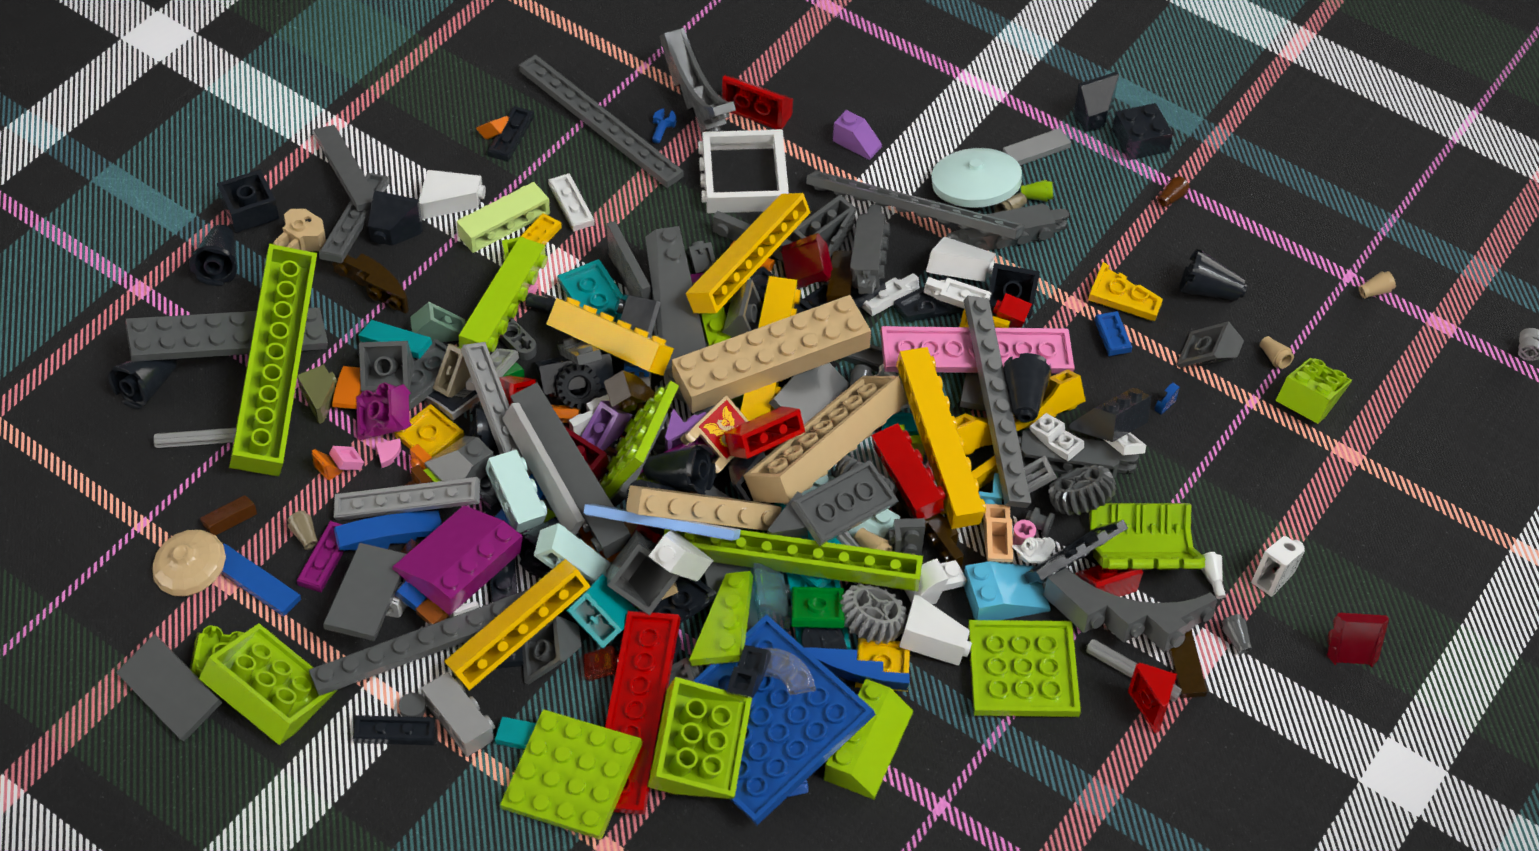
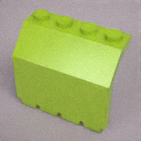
[1090,503,1205,569]

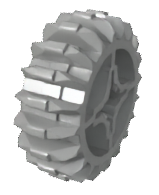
[840,583,908,645]

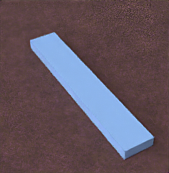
[584,504,741,540]

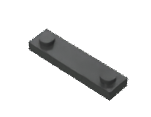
[713,211,792,262]
[557,337,602,365]

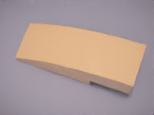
[983,504,1013,562]

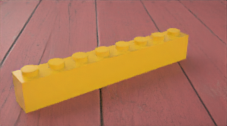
[686,193,810,313]
[740,276,801,421]
[896,347,986,529]

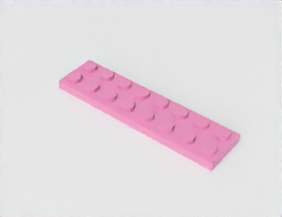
[880,326,1075,374]

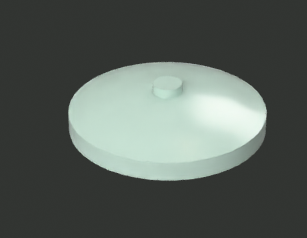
[932,148,1022,207]

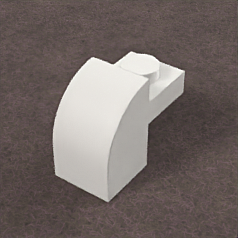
[905,559,967,604]

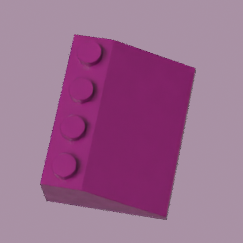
[392,505,522,615]

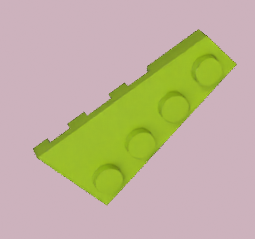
[689,571,753,666]

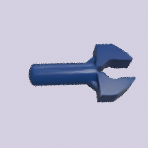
[652,109,676,144]

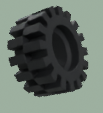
[555,363,601,409]

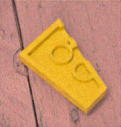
[1088,262,1163,321]

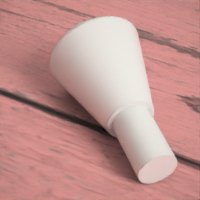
[1201,552,1226,599]

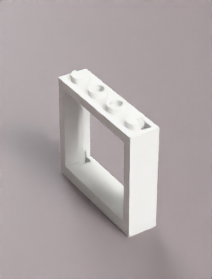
[698,129,789,213]

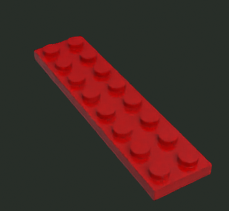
[605,611,680,815]

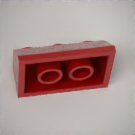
[722,75,793,130]

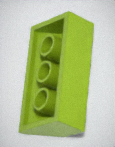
[824,679,913,799]

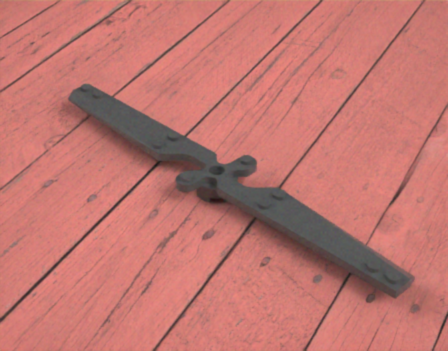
[645,226,758,632]

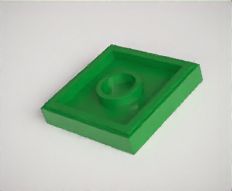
[792,587,844,628]

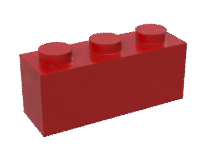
[724,406,805,459]

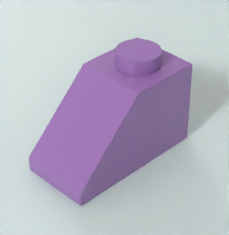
[833,110,882,160]
[581,401,633,451]

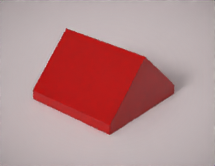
[1075,565,1143,597]
[1128,663,1177,733]

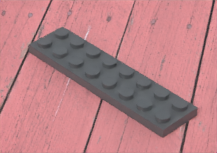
[125,307,328,362]

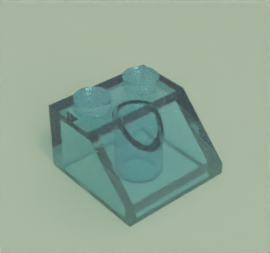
[753,563,792,632]

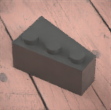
[790,195,856,260]

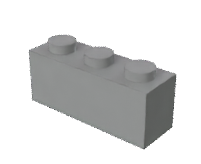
[421,671,495,757]

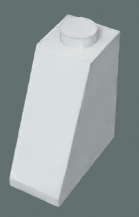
[419,170,486,219]
[926,237,996,282]
[649,530,713,581]
[899,595,972,666]

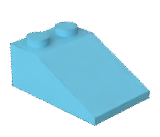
[964,561,1050,620]

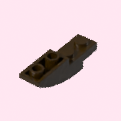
[333,253,409,314]
[891,491,964,569]

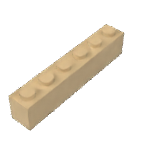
[626,485,782,531]

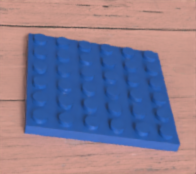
[693,614,875,825]

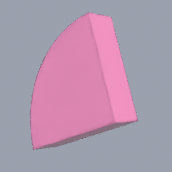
[376,438,401,468]

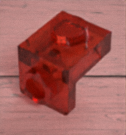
[584,645,620,681]

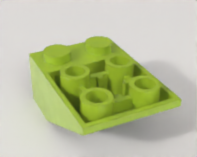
[1276,358,1352,424]

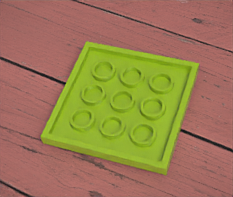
[599,381,679,498]
[968,620,1081,717]
[500,709,643,840]

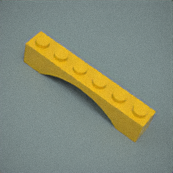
[956,369,1086,455]

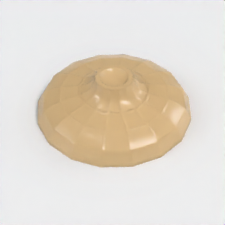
[152,530,226,596]

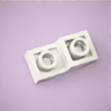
[569,394,610,436]
[1030,413,1084,461]

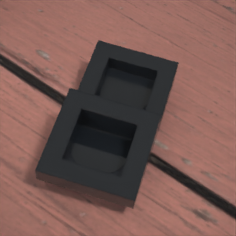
[726,645,772,698]

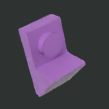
[665,409,707,451]

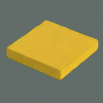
[394,404,464,457]
[855,638,910,691]

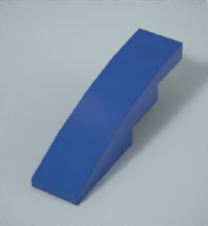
[334,511,442,550]
[804,647,910,691]

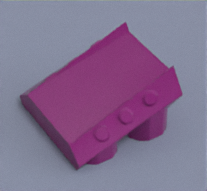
[356,382,412,440]

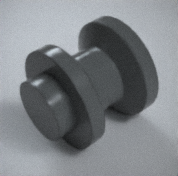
[1025,507,1055,537]

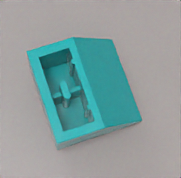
[564,573,638,648]

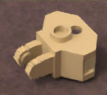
[273,209,326,251]

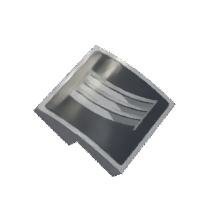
[424,387,480,420]

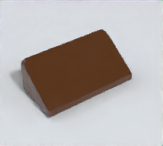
[200,495,257,536]

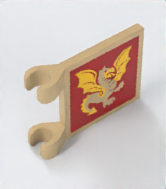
[680,395,748,474]

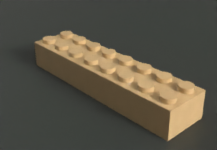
[672,295,871,413]
[743,376,908,504]

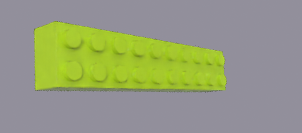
[229,244,317,476]

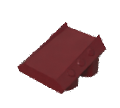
[781,233,833,289]
[1327,613,1389,667]

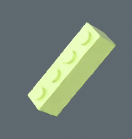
[456,182,550,253]

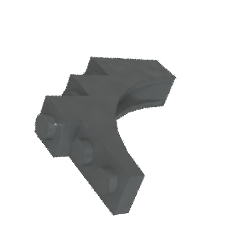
[659,28,736,132]
[1043,568,1217,652]

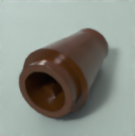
[1157,176,1190,207]

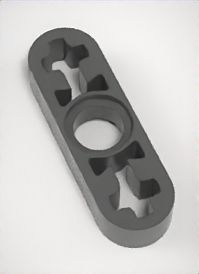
[499,318,537,360]

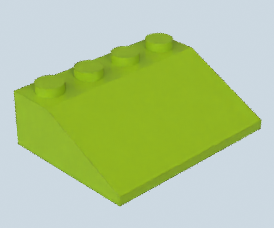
[199,623,337,745]
[648,677,752,799]

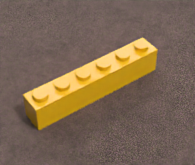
[547,297,674,375]
[444,559,591,690]

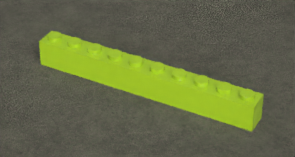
[664,529,923,591]

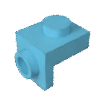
[978,473,1004,504]

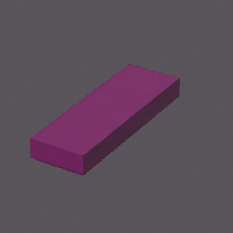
[297,521,345,593]

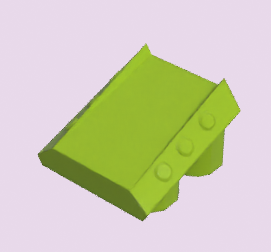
[190,625,244,678]

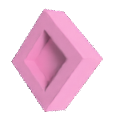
[329,446,364,470]

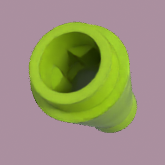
[1021,179,1053,202]

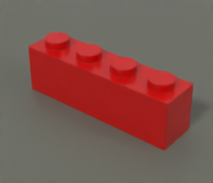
[871,423,946,520]

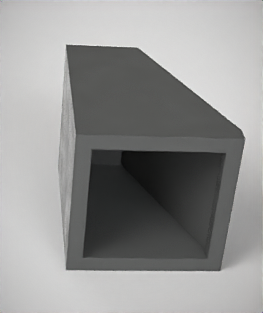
[606,530,680,615]

